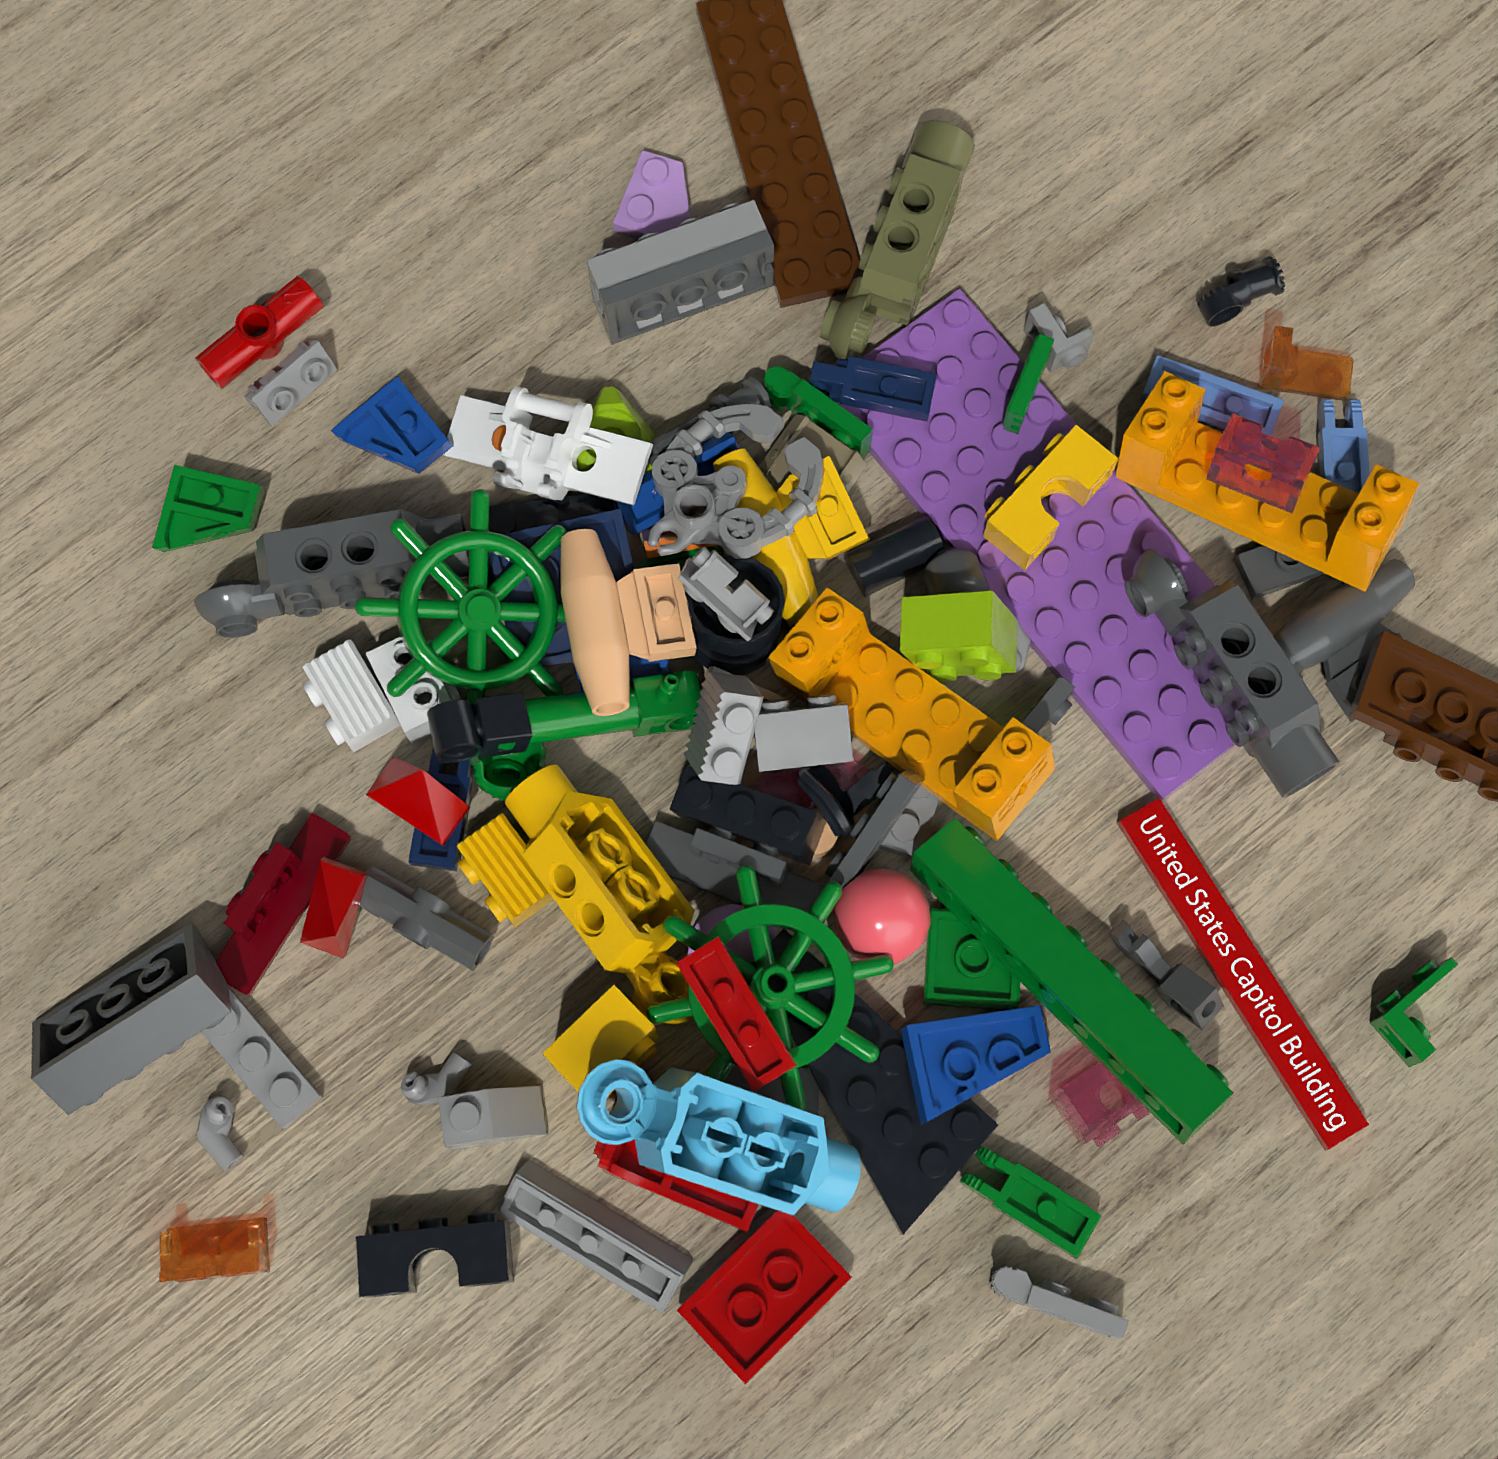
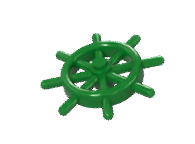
[355,489,567,707]
[646,865,894,1111]

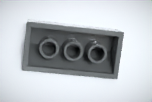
[31,922,231,1115]

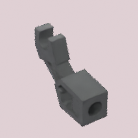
[1111,920,1224,1030]

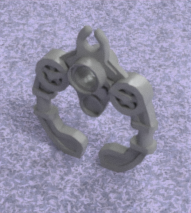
[647,404,823,559]

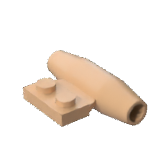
[561,529,696,716]

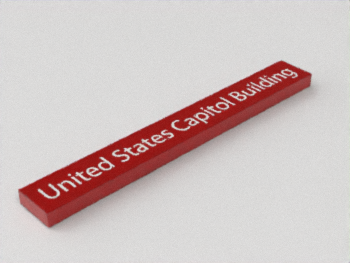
[1117,798,1369,1151]

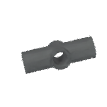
[359,865,494,971]

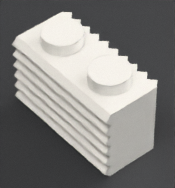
[302,639,401,753]

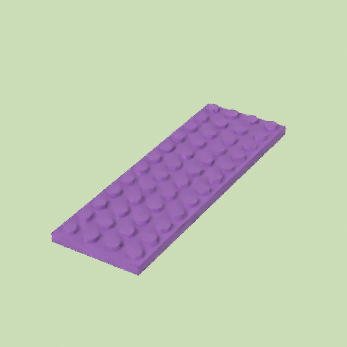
[822,289,1235,801]

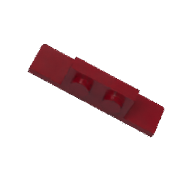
[215,813,351,996]

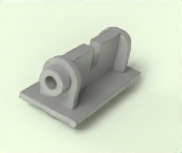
[244,339,338,426]
[678,547,774,641]

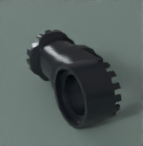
[1197,256,1285,327]

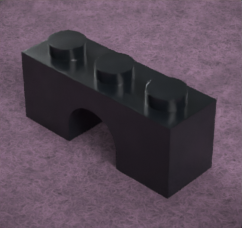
[669,765,826,866]
[356,1212,514,1298]

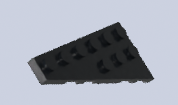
[751,928,998,1235]

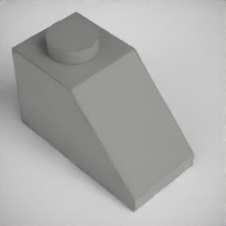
[438,1086,548,1151]

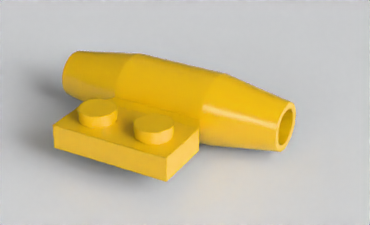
[713,448,870,628]

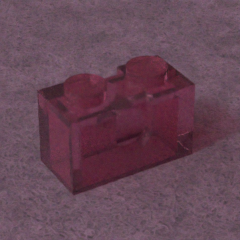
[1206,414,1321,513]
[1049,1062,1150,1147]

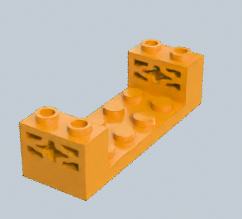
[1115,371,1419,592]
[768,587,1055,841]

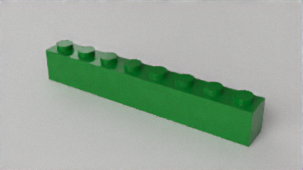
[910,817,1234,1145]

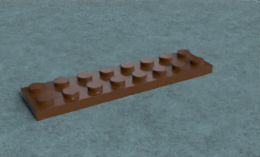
[696,0,862,308]

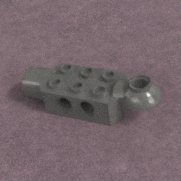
[194,509,469,638]
[1124,548,1340,798]

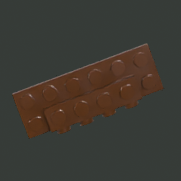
[1348,630,1498,802]

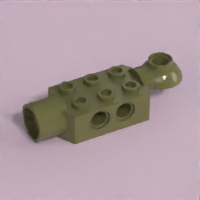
[820,120,975,360]

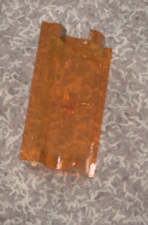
[159,1217,270,1283]

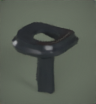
[797,761,893,836]

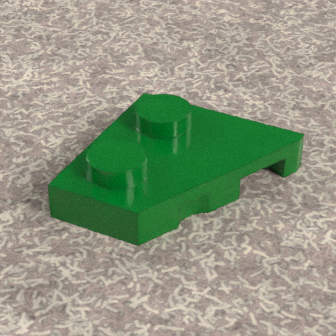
[152,465,265,552]

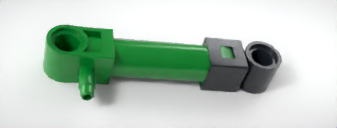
[427,671,702,763]

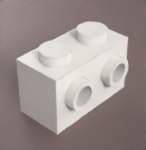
[366,636,462,744]

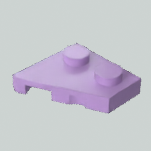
[613,150,690,239]

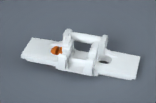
[443,386,653,506]

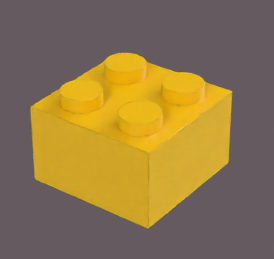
[542,985,659,1102]

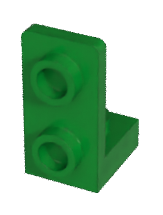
[1370,957,1458,1067]

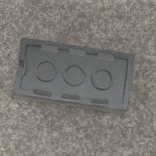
[586,200,774,345]

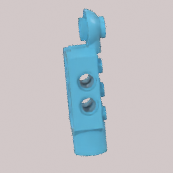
[577,1060,861,1215]

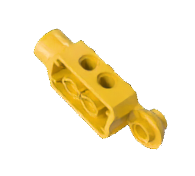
[505,764,695,1025]

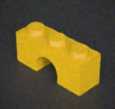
[983,425,1119,571]

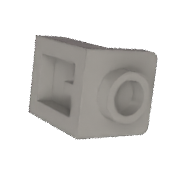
[1023,303,1094,372]

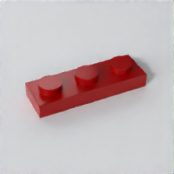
[676,937,797,1092]

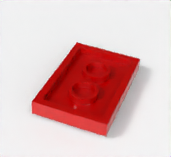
[677,1210,852,1385]

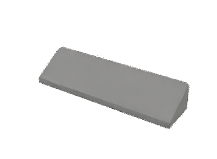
[496,1161,693,1313]

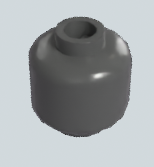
[923,548,989,595]

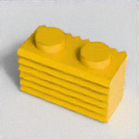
[457,813,554,927]

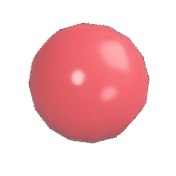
[833,868,931,964]

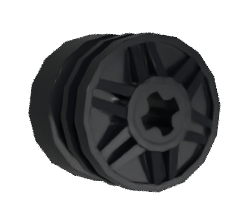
[686,556,785,675]

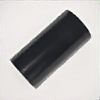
[844,516,944,597]

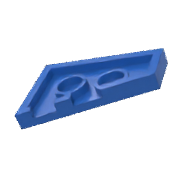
[900,1005,1051,1125]

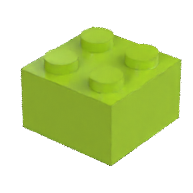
[900,590,1017,683]

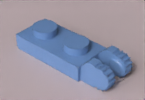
[1317,399,1370,494]

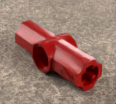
[195,276,324,389]

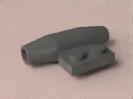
[1273,559,1415,722]

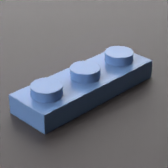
[1140,355,1284,446]

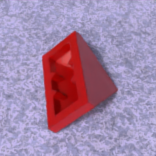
[366,757,470,846]
[300,857,367,959]

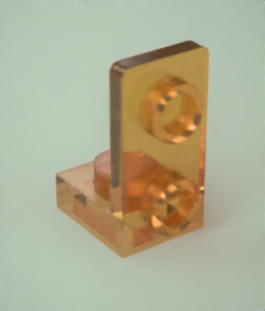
[1259,325,1353,401]

